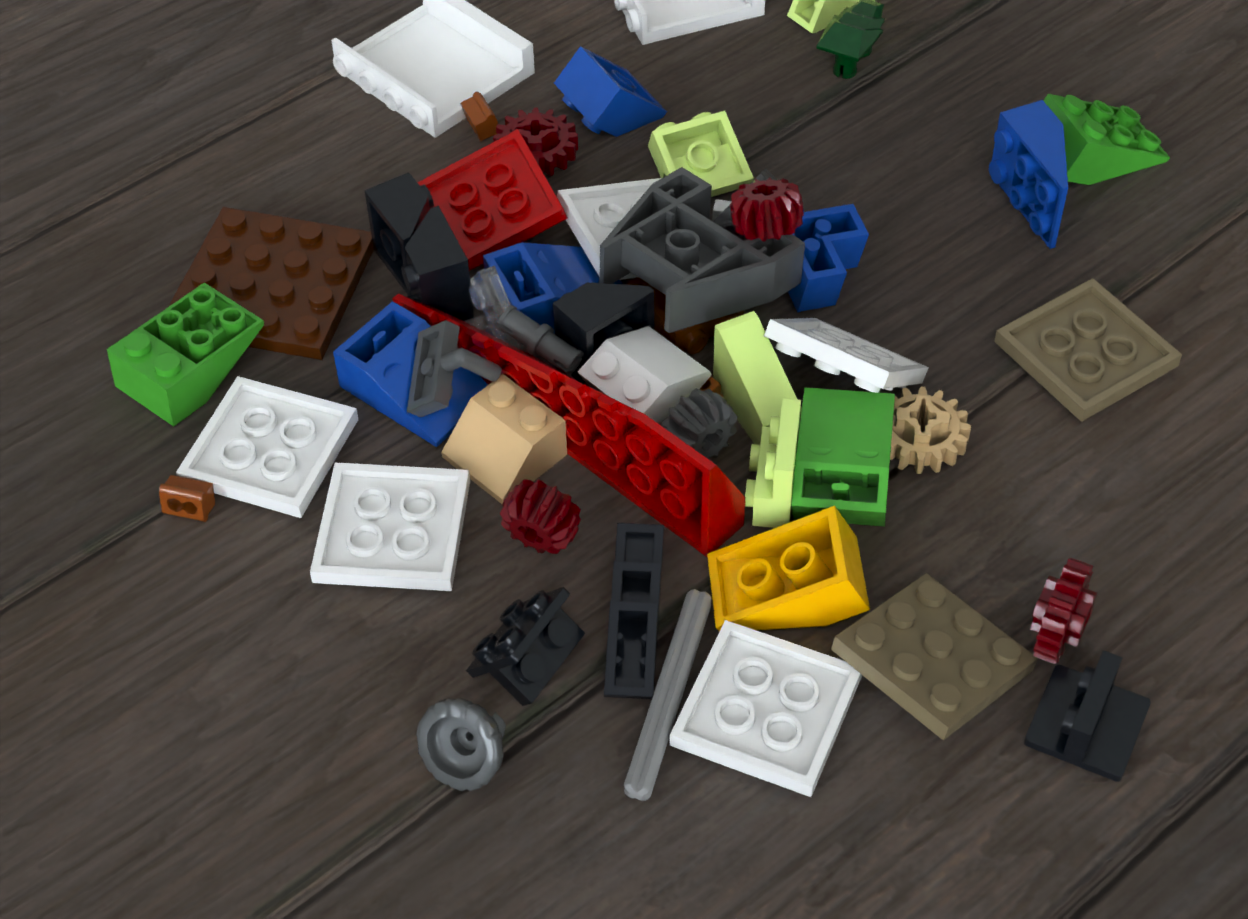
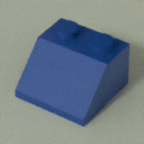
[554,46,667,137]

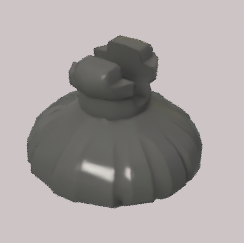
[416,698,506,791]

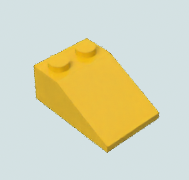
[707,506,870,632]

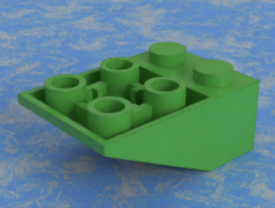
[1043,94,1170,185]
[107,282,264,427]
[791,387,895,527]

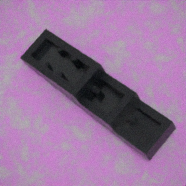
[604,523,664,699]

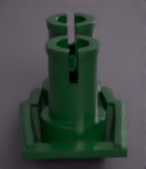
[816,0,885,79]

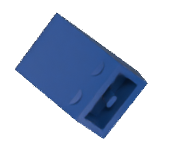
[989,100,1068,249]
[483,242,622,346]
[333,301,488,447]

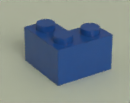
[788,204,869,312]

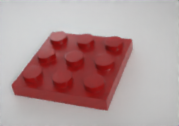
[417,129,568,271]

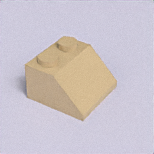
[442,374,567,504]

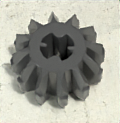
[660,388,738,459]

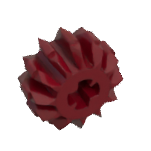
[730,177,804,242]
[500,479,581,554]

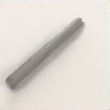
[624,589,712,801]

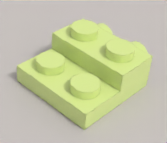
[648,111,754,197]
[745,398,801,528]

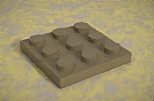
[994,278,1182,422]
[831,573,1038,741]

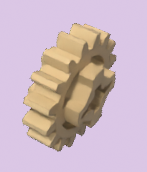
[890,386,971,474]

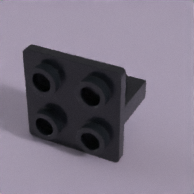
[466,587,585,706]
[1024,650,1151,782]

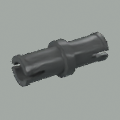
[497,305,584,376]

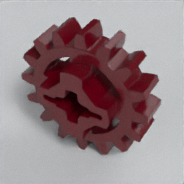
[493,108,578,176]
[1030,558,1097,665]

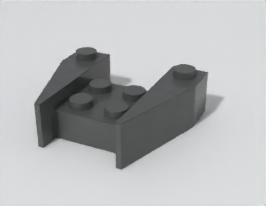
[599,167,805,333]

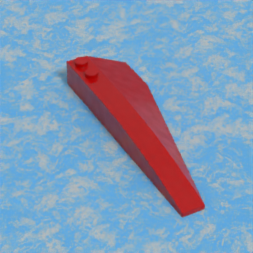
[393,294,746,557]

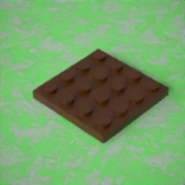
[168,207,374,360]

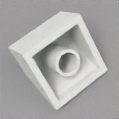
[578,326,712,424]

